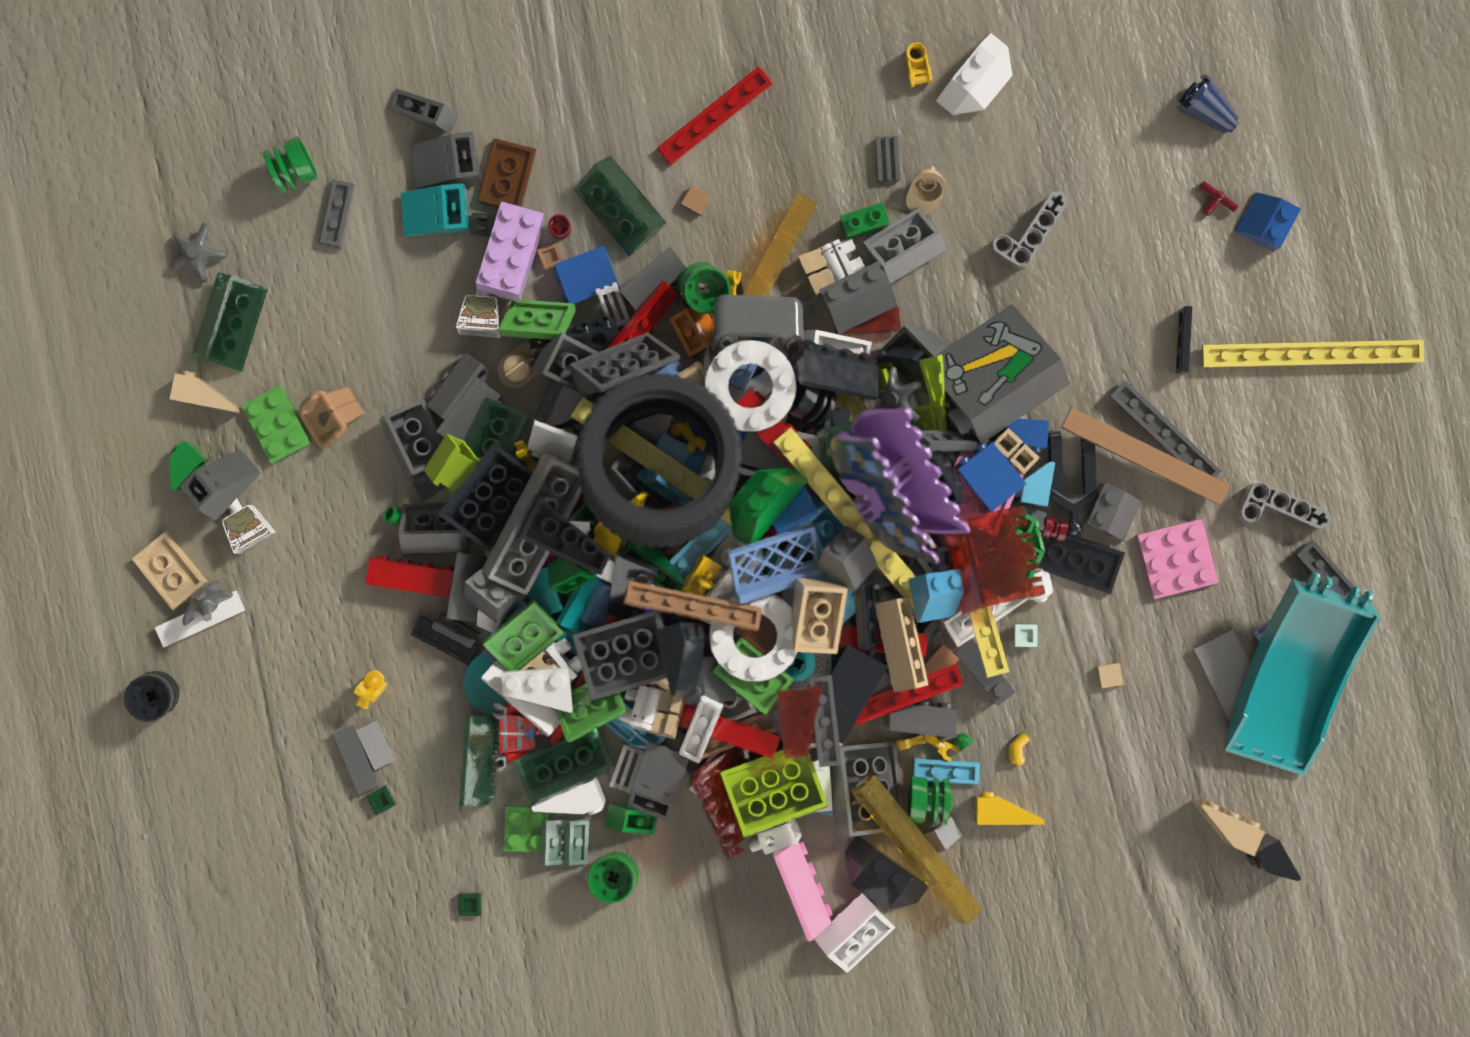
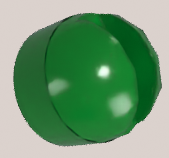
[383,506,402,525]
[954,733,973,752]

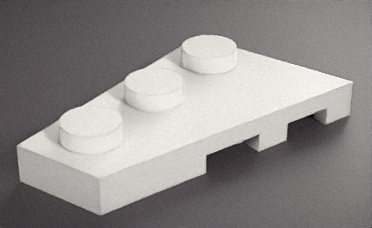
[501,667,573,713]

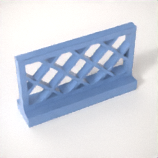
[727,524,824,604]

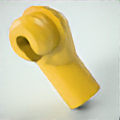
[1008,732,1030,766]

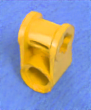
[905,43,933,88]

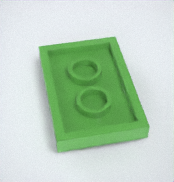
[498,300,576,340]
[241,385,311,464]
[483,599,563,671]
[713,637,794,715]
[555,683,627,742]

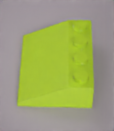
[721,742,829,838]

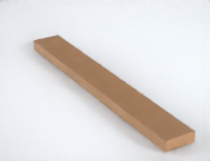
[1061,407,1230,505]

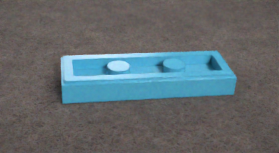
[912,758,980,785]

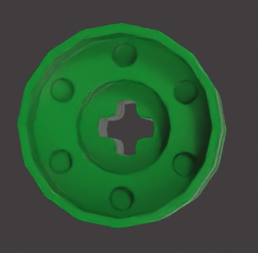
[262,136,318,194]
[678,262,731,314]
[907,776,952,825]
[588,851,639,904]

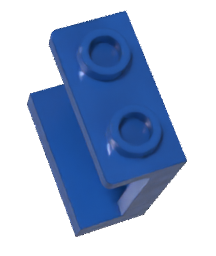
[553,246,620,305]
[955,442,1027,514]

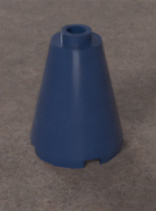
[1176,74,1239,134]

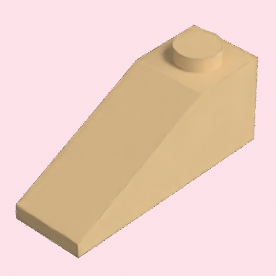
[170,371,241,413]

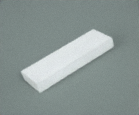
[678,695,723,763]

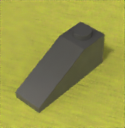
[388,88,459,134]
[954,639,1015,706]

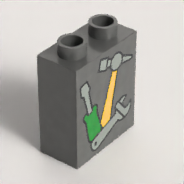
[923,304,1070,444]

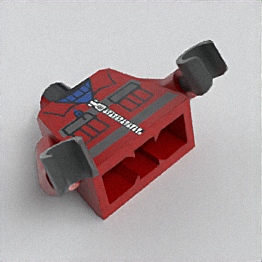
[491,702,548,770]

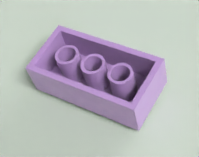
[476,202,545,303]

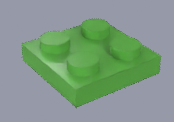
[504,806,550,852]

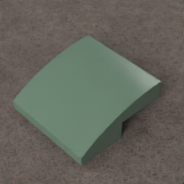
[541,819,589,866]

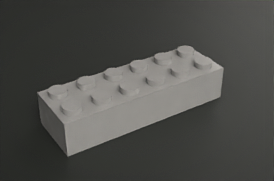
[482,452,582,595]

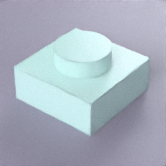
[1014,624,1037,647]

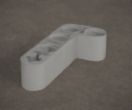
[990,191,1067,269]
[1236,482,1331,529]

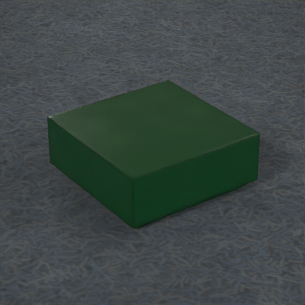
[366,785,397,815]
[459,892,482,916]

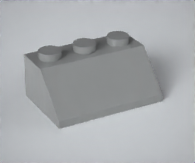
[863,208,946,284]

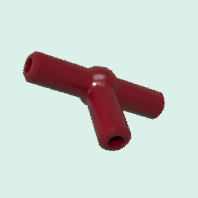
[1199,181,1239,216]

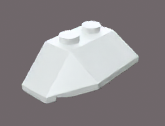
[936,34,1012,115]

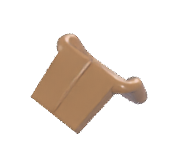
[299,387,364,448]

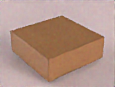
[681,185,711,216]
[537,242,564,271]

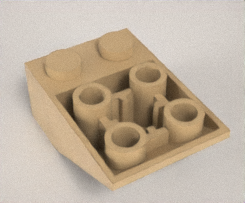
[1192,798,1265,856]

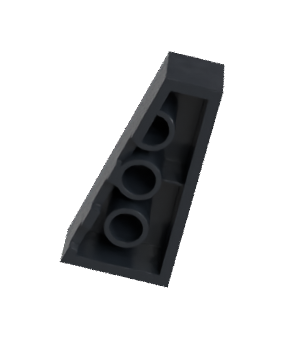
[515,494,611,575]

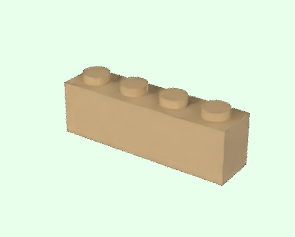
[875,597,928,692]

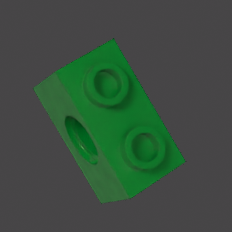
[839,202,889,239]

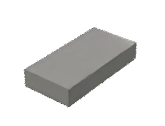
[356,721,395,770]

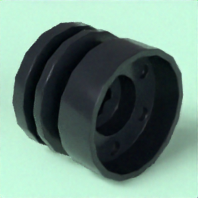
[787,376,837,426]
[124,670,180,722]

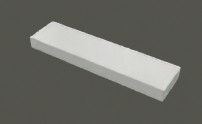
[155,591,246,648]
[481,661,560,737]

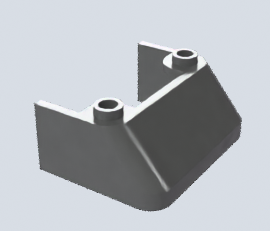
[708,295,804,365]

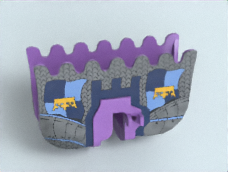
[830,408,970,564]

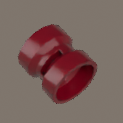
[548,214,572,240]
[1041,516,1068,543]

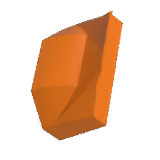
[669,308,712,357]

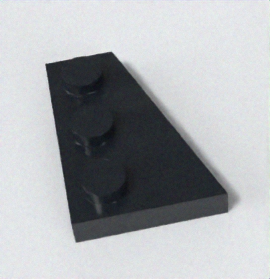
[607,551,658,620]

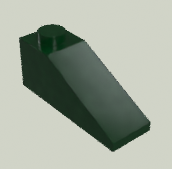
[622,542,685,591]

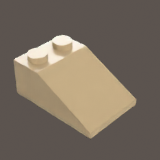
[793,578,848,654]

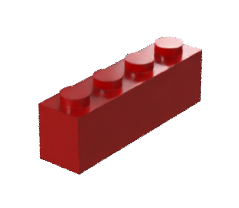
[736,389,813,471]
[365,554,455,598]

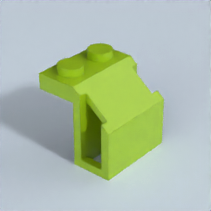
[424,434,480,495]

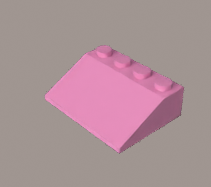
[773,841,833,942]

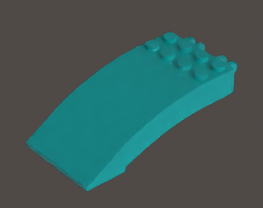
[1224,572,1381,776]

